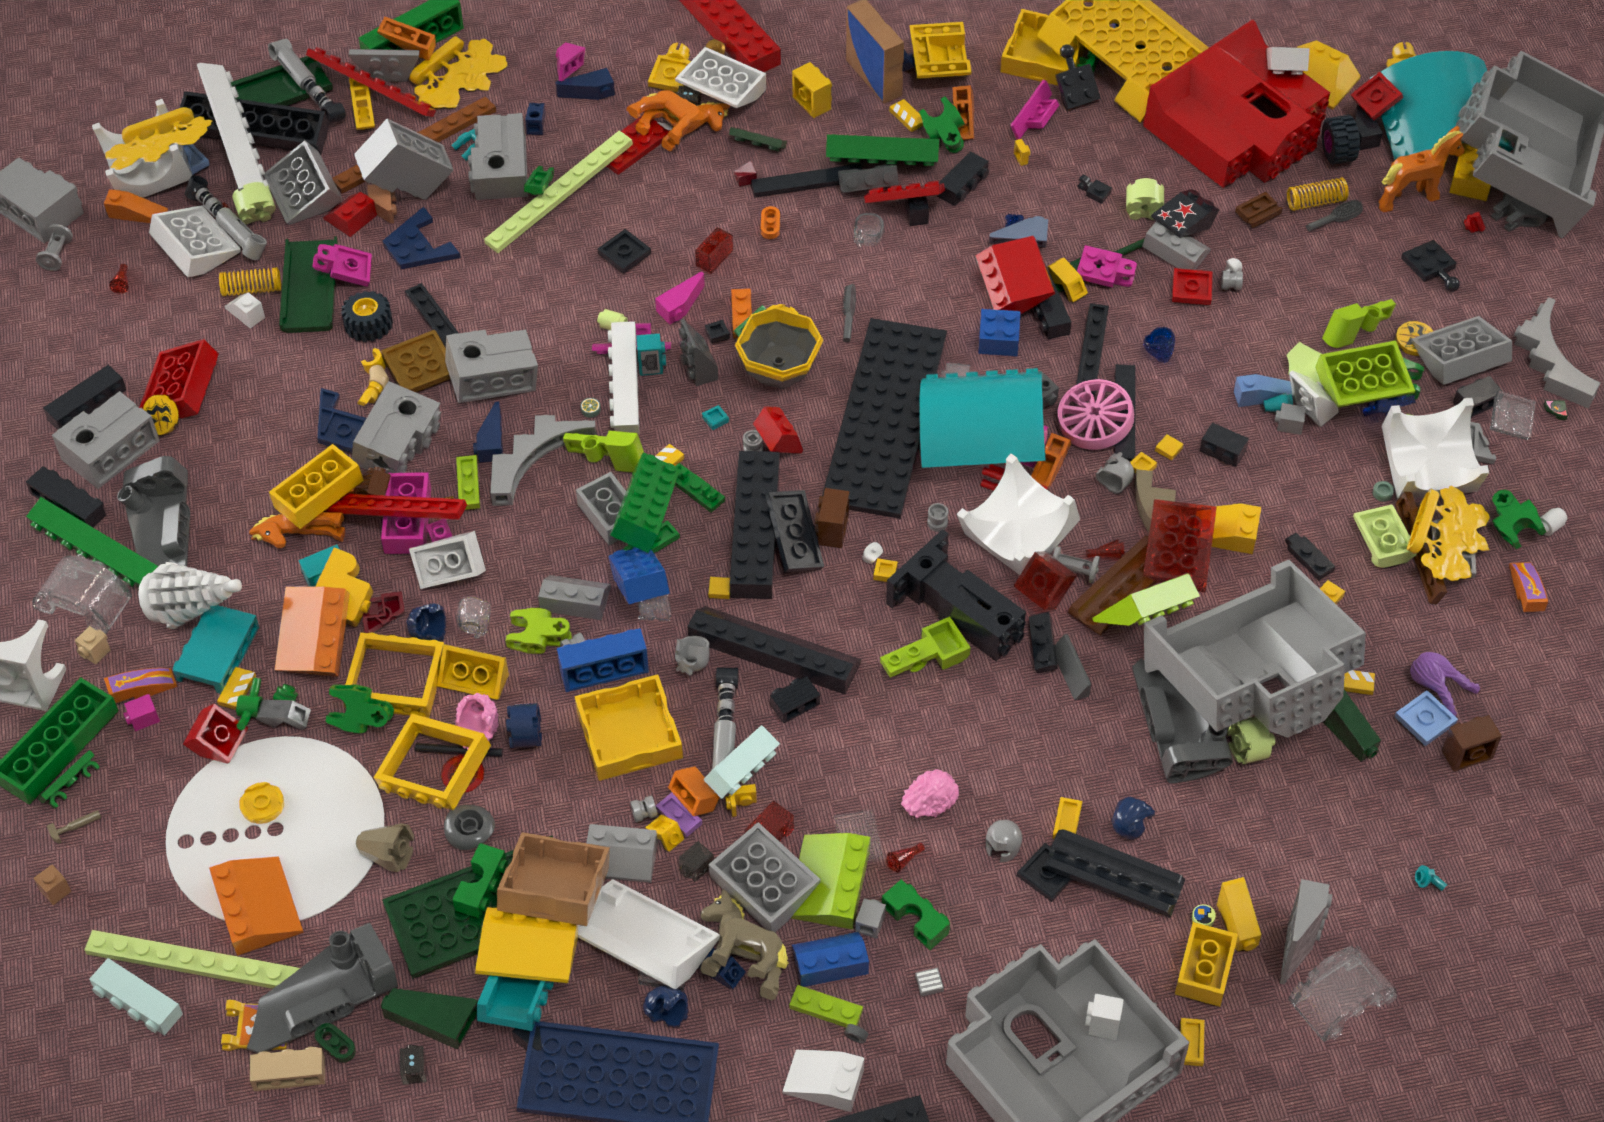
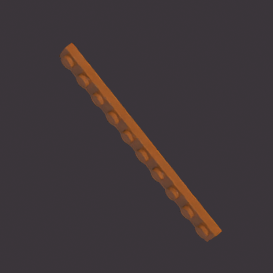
[332,96,496,194]

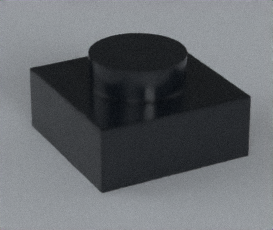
[705,320,730,344]

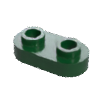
[315,1023,356,1063]

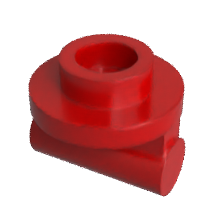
[1464,212,1486,233]

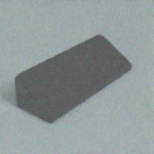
[1055,634,1091,700]

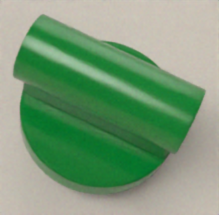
[273,684,298,701]

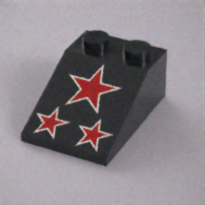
[1151,189,1219,238]

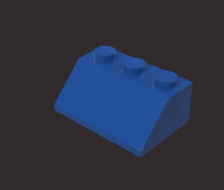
[792,932,869,987]

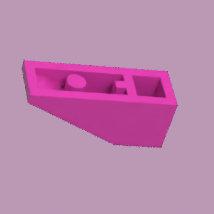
[556,42,585,81]
[655,271,705,325]

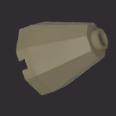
[356,823,414,872]

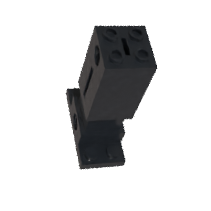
[886,529,1026,661]

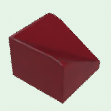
[734,161,757,187]

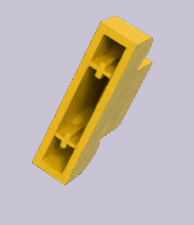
[315,547,373,627]

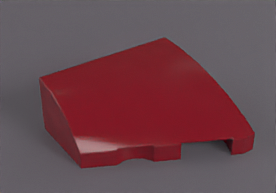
[362,591,405,633]

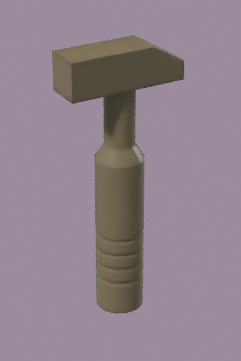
[47,810,101,844]

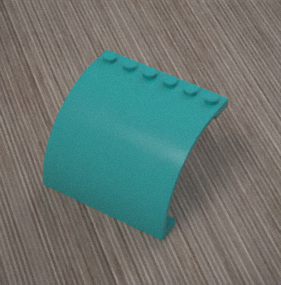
[1370,51,1513,160]
[920,368,1046,468]

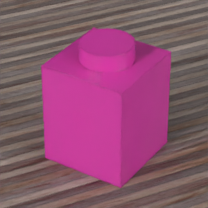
[123,694,160,731]

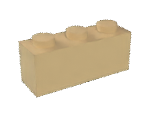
[250,1047,325,1091]

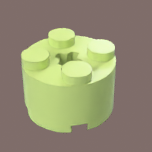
[1126,178,1164,220]
[232,182,276,224]
[1227,716,1275,764]

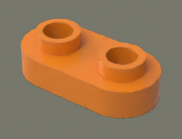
[761,206,780,239]

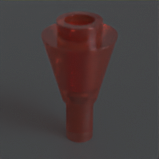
[109,264,129,293]
[1086,539,1125,559]
[886,843,925,873]

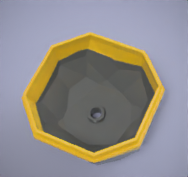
[735,307,823,389]

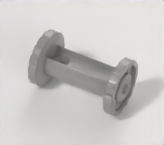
[36,224,73,271]
[1050,546,1100,583]

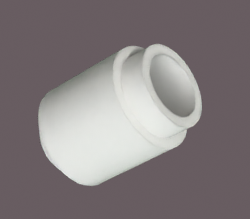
[1540,508,1567,536]

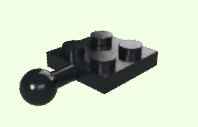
[1055,44,1101,110]
[1401,240,1460,292]

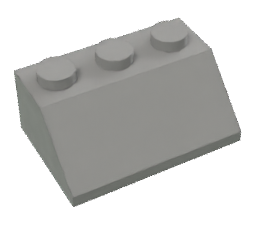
[1142,221,1211,270]
[538,575,611,620]
[586,824,658,883]

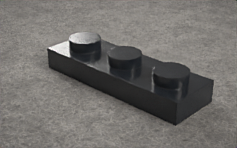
[1029,612,1058,674]

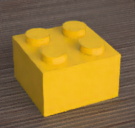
[792,62,832,118]

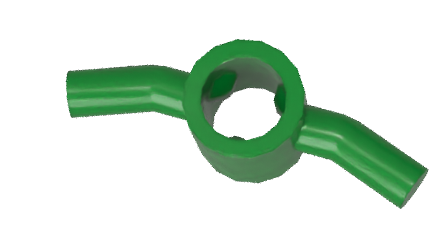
[236,678,263,730]

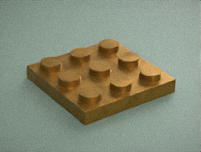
[381,330,451,392]

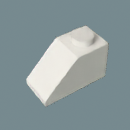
[225,293,265,329]

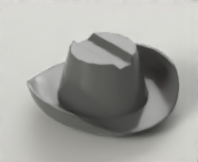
[444,804,495,850]

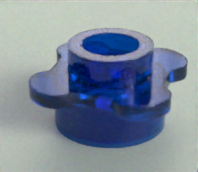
[1005,214,1024,227]

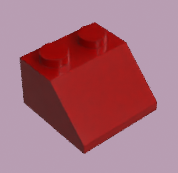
[323,191,377,237]
[753,406,803,453]
[183,704,248,764]

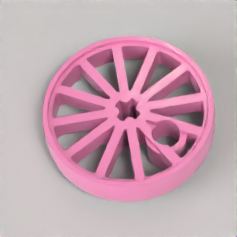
[1058,379,1134,450]

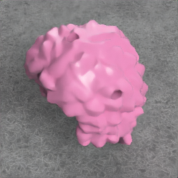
[455,693,499,750]
[901,769,959,819]

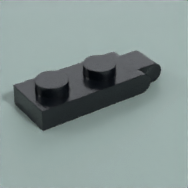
[1285,533,1335,581]

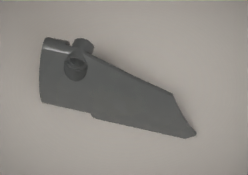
[117,456,190,567]
[1132,659,1233,783]
[247,923,398,1053]

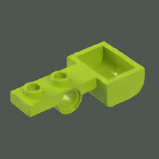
[1322,299,1396,348]
[563,431,644,472]
[880,617,971,678]

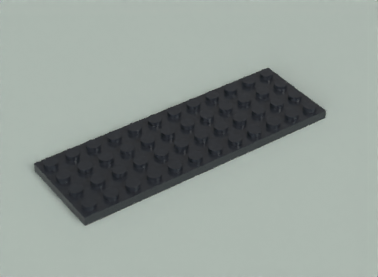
[822,318,947,519]

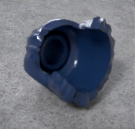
[406,603,447,641]
[1112,796,1155,840]
[643,986,688,1028]

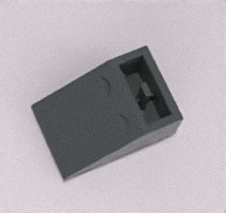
[678,319,719,386]

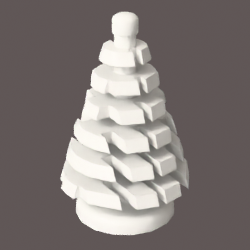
[138,562,242,629]

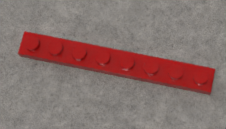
[306,47,436,117]
[323,494,467,520]

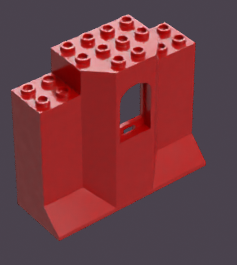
[1143,19,1331,188]

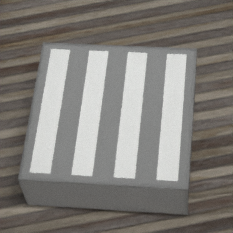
[915,968,944,997]

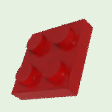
[1350,72,1404,121]
[1172,268,1213,305]

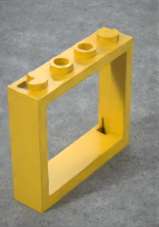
[344,633,444,718]
[374,714,491,810]

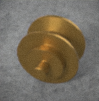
[706,39,725,55]

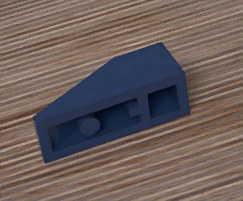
[555,68,615,100]
[473,401,503,463]

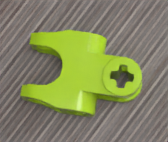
[505,608,572,654]

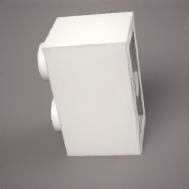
[1085,994,1124,1040]

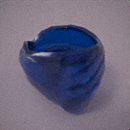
[1144,327,1176,363]

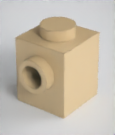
[75,626,111,665]

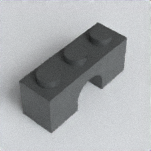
[838,164,899,193]

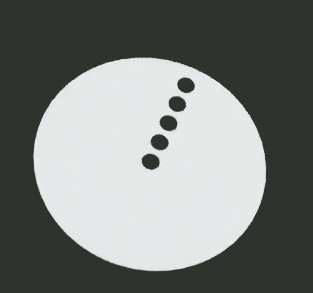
[166,736,384,921]

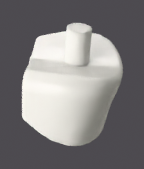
[1225,258,1242,273]
[862,542,883,564]

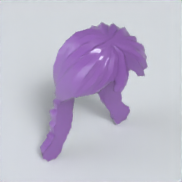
[1410,652,1480,717]

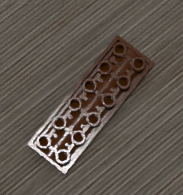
[1068,535,1180,636]

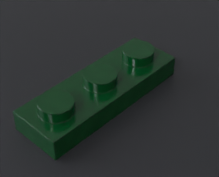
[729,127,787,151]

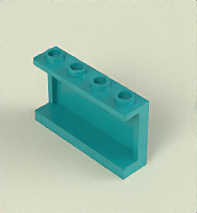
[173,605,259,694]
[477,975,554,1031]

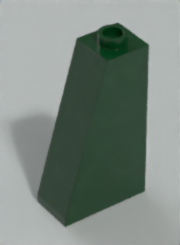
[1323,690,1381,762]
[381,988,478,1050]

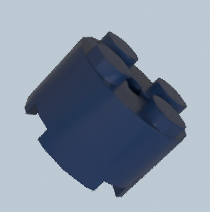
[506,703,542,748]

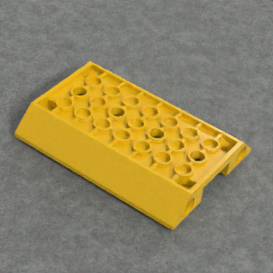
[1037,0,1209,123]

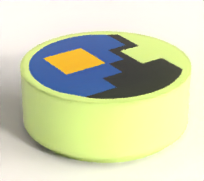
[1192,904,1216,927]

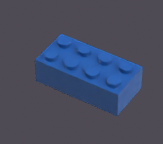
[608,547,670,604]
[557,628,649,692]

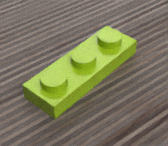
[456,455,480,510]
[789,985,863,1027]

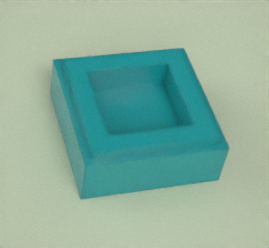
[702,405,729,431]

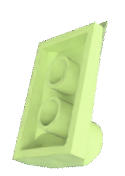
[1287,342,1329,395]
[1353,505,1416,568]

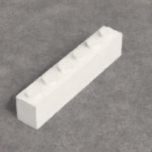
[608,321,639,434]

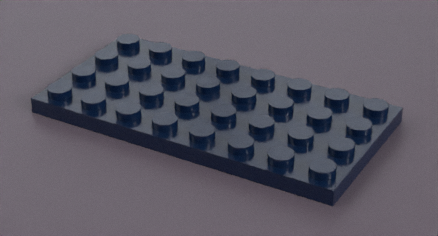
[517,1021,719,1122]

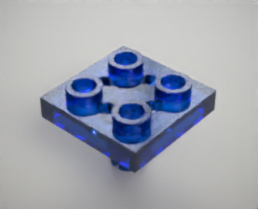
[1362,395,1416,417]

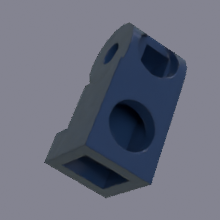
[525,102,546,135]

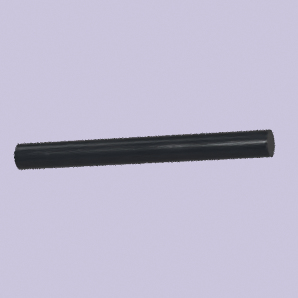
[415,743,503,757]

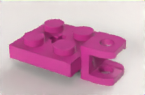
[313,244,372,287]
[1077,245,1137,288]

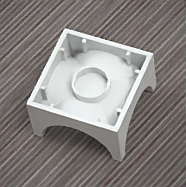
[92,99,192,198]
[1381,398,1489,500]
[957,454,1080,580]
[0,620,66,711]

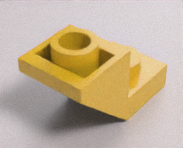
[1047,258,1088,302]

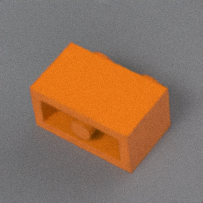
[668,766,719,816]

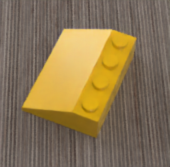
[475,907,578,983]

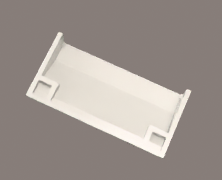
[578,879,720,989]

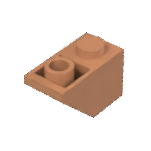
[367,184,397,223]

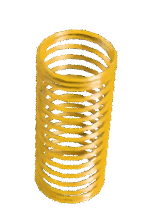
[1287,177,1349,211]
[219,267,281,297]

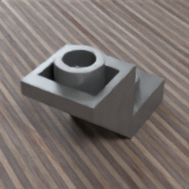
[256,700,311,730]

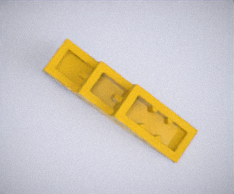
[349,78,375,130]

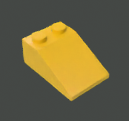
[1191,504,1261,554]

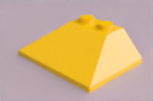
[910,22,972,78]
[1297,40,1361,110]

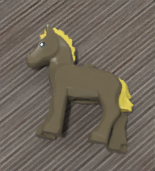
[700,890,789,1001]

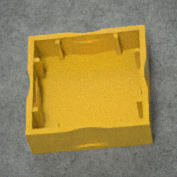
[1000,9,1086,86]
[575,674,683,781]

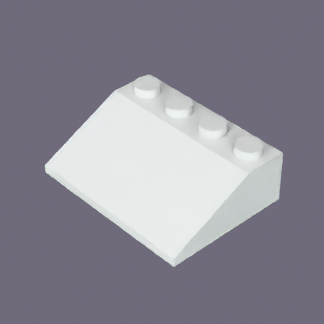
[675,47,766,108]
[149,205,241,277]

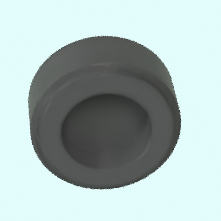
[844,1024,869,1044]

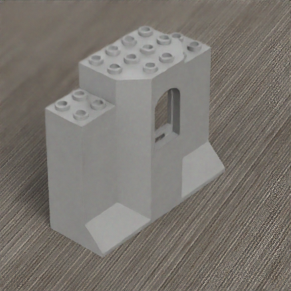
[1455,51,1604,238]
[1144,560,1366,738]
[946,939,1189,1122]

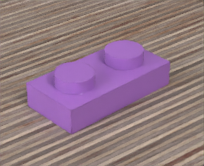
[656,793,702,837]

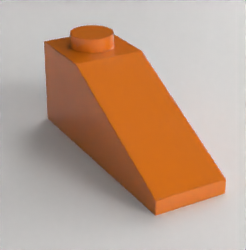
[377,16,436,61]
[953,85,974,140]
[104,189,168,223]

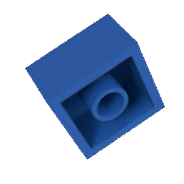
[978,309,1020,356]

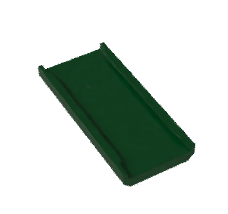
[231,56,333,106]
[279,236,338,333]

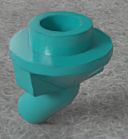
[1415,865,1447,891]

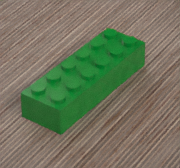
[358,0,464,50]
[826,134,939,166]
[610,452,680,553]
[0,677,119,805]

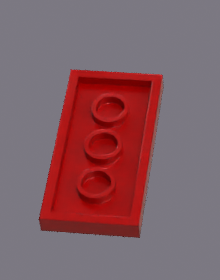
[592,115,670,175]
[864,180,945,203]

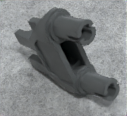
[1491,192,1549,232]

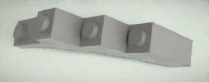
[1514,297,1600,409]
[491,415,597,506]

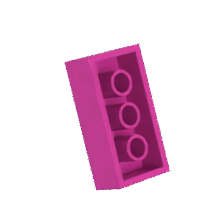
[381,473,431,554]

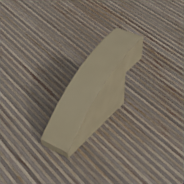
[1134,469,1176,550]

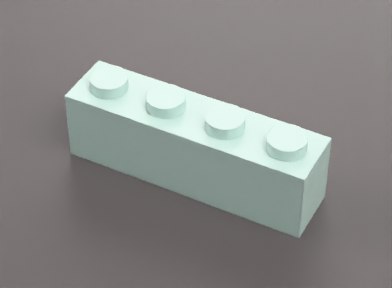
[703,725,780,799]
[89,958,183,1036]

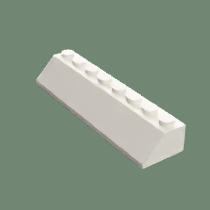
[197,63,271,191]

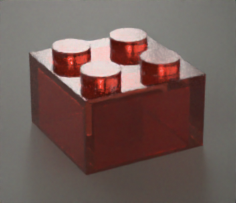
[1014,551,1077,611]

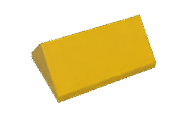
[437,644,509,700]

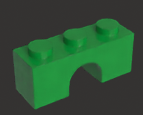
[452,843,508,919]
[882,879,950,950]

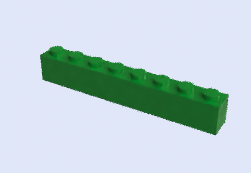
[26,497,159,590]

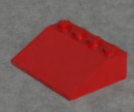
[975,236,1055,314]
[139,339,219,418]

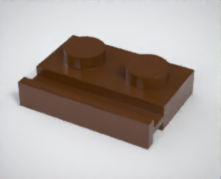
[1235,192,1283,229]

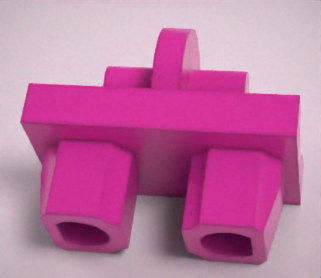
[426,519,452,542]

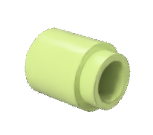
[597,309,628,330]

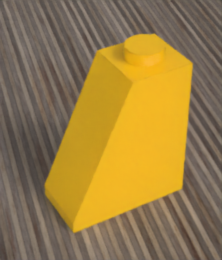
[1217,877,1261,951]

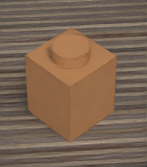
[33,864,72,905]

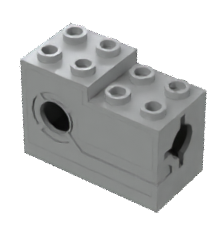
[468,113,528,200]
[354,119,454,200]
[0,158,84,244]
[445,330,538,403]
[352,381,442,473]
[52,391,160,489]

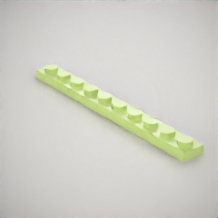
[484,131,633,253]
[85,930,300,989]

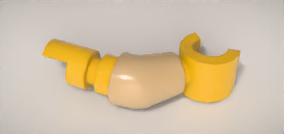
[357,348,389,406]

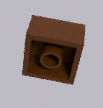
[815,488,850,548]
[1442,715,1502,772]

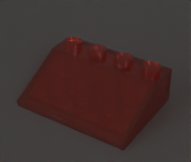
[1143,499,1217,593]

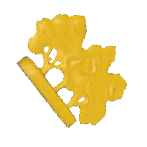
[409,36,507,108]
[105,107,212,170]
[1407,485,1490,581]

